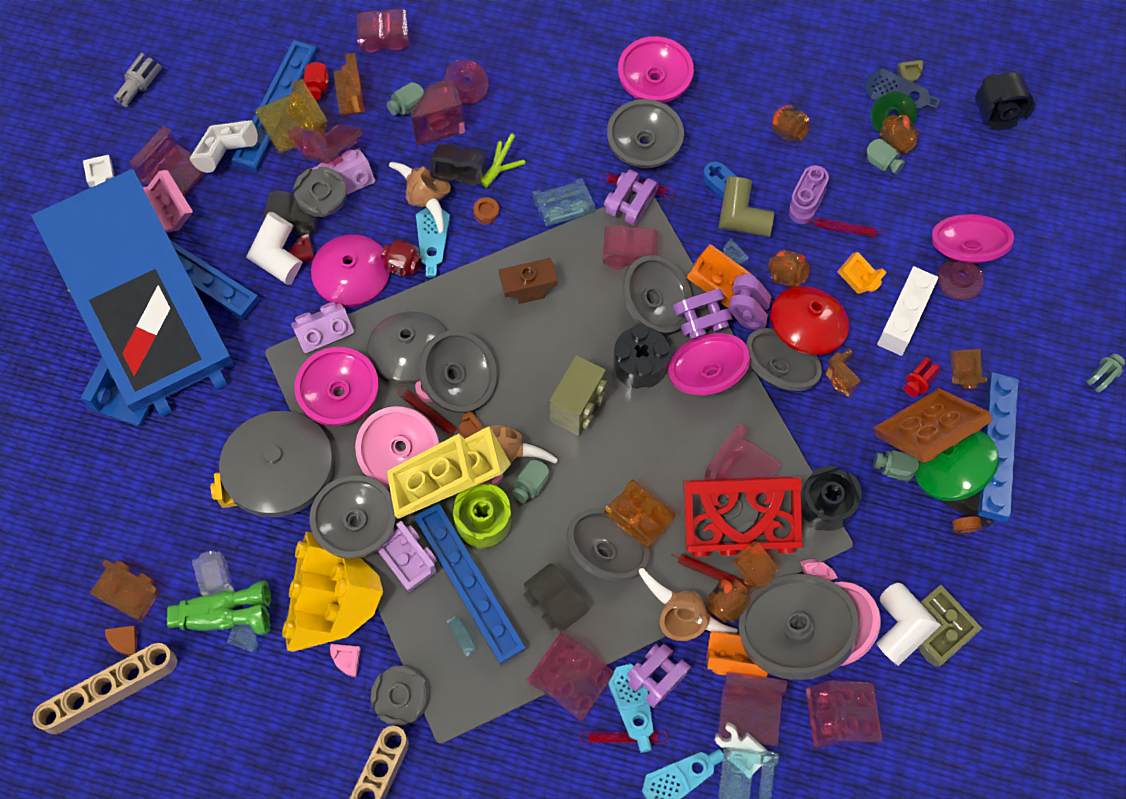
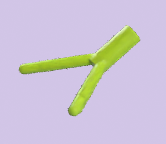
[480,134,526,188]

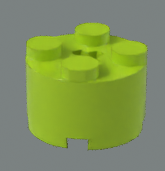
[453,484,512,549]

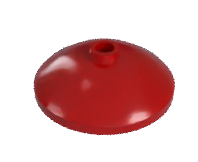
[770,286,849,355]

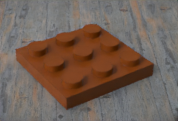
[873,388,992,463]

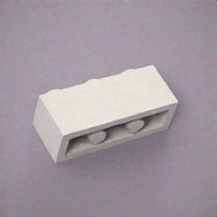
[877,266,938,356]

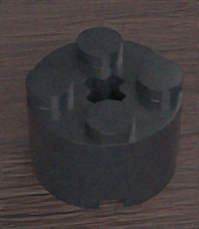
[975,71,1035,130]
[613,324,670,389]
[801,466,862,531]

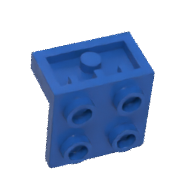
[81,357,152,427]

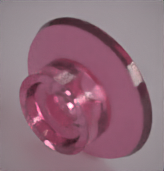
[445,60,488,103]
[937,259,984,300]

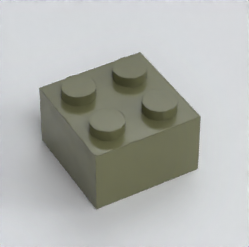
[549,355,608,436]

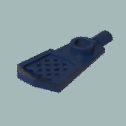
[864,68,940,109]

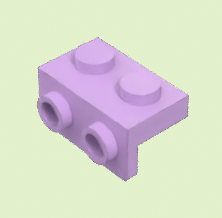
[312,149,375,194]
[291,302,354,353]
[377,521,437,593]

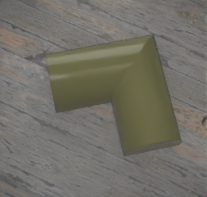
[718,177,774,238]
[918,585,982,667]

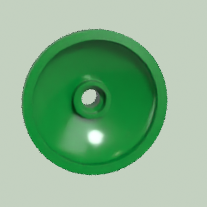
[915,431,999,501]

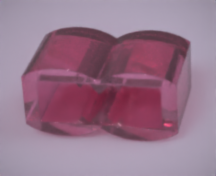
[357,9,409,52]
[603,226,658,269]

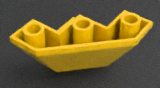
[282,531,383,652]

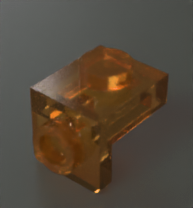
[950,348,987,389]
[826,349,861,397]
[733,542,779,588]

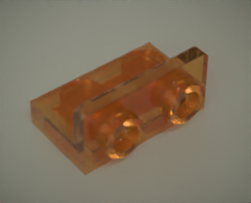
[334,53,365,115]
[604,479,675,548]
[90,560,160,622]

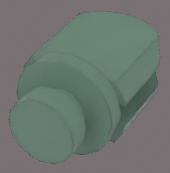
[386,82,424,115]
[867,139,905,174]
[1086,353,1126,393]
[873,450,919,482]
[512,460,549,503]

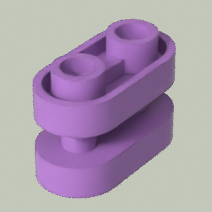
[789,166,829,224]
[604,170,658,227]
[729,274,771,330]
[673,289,732,340]
[627,644,691,708]

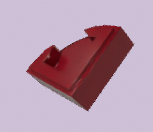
[289,234,314,264]

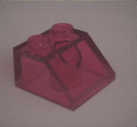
[411,79,465,146]

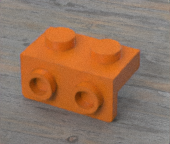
[686,244,752,308]
[706,631,767,680]

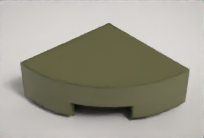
[896,60,923,83]

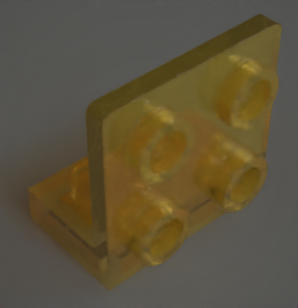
[255,79,328,153]

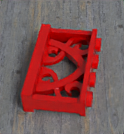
[682,476,803,557]

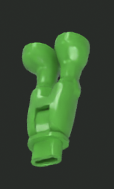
[167,581,271,635]

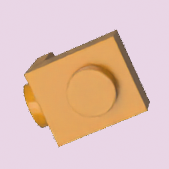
[837,252,886,294]

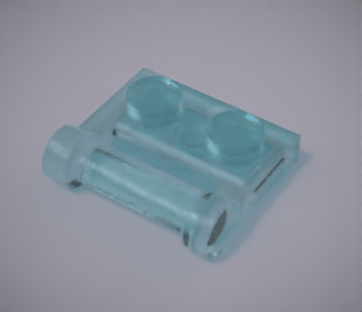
[532,178,595,226]
[718,747,779,799]

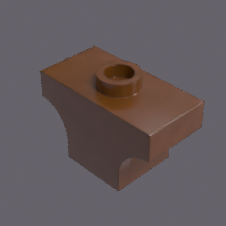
[498,258,558,304]

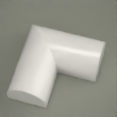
[190,120,258,173]
[246,212,302,285]
[876,583,941,666]

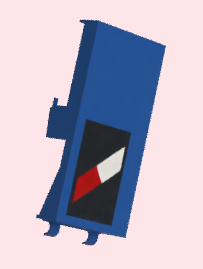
[31,169,235,418]

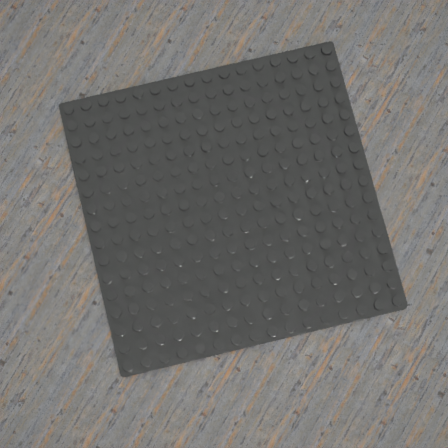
[265,193,853,744]

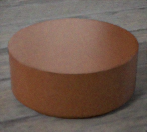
[473,197,499,224]
[952,516,983,534]

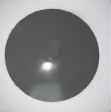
[219,411,334,517]
[739,574,859,680]

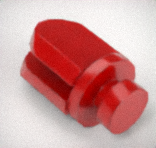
[303,62,329,101]
[904,357,941,397]

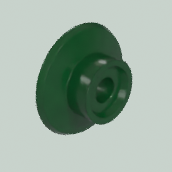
[871,92,917,137]

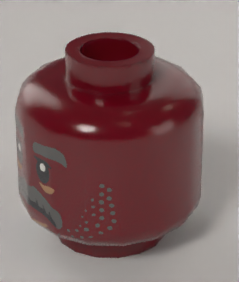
[381,239,422,278]

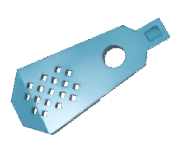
[416,208,450,278]
[608,664,653,753]
[642,749,725,799]

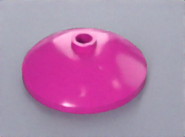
[618,37,694,103]
[932,214,1014,263]
[311,235,390,307]
[668,333,750,396]
[295,347,379,426]

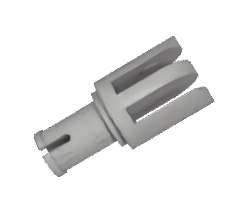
[114,52,163,107]

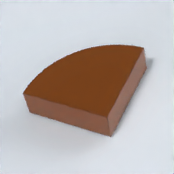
[458,411,484,439]
[105,626,137,656]

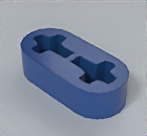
[703,161,737,199]

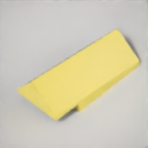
[387,427,511,519]

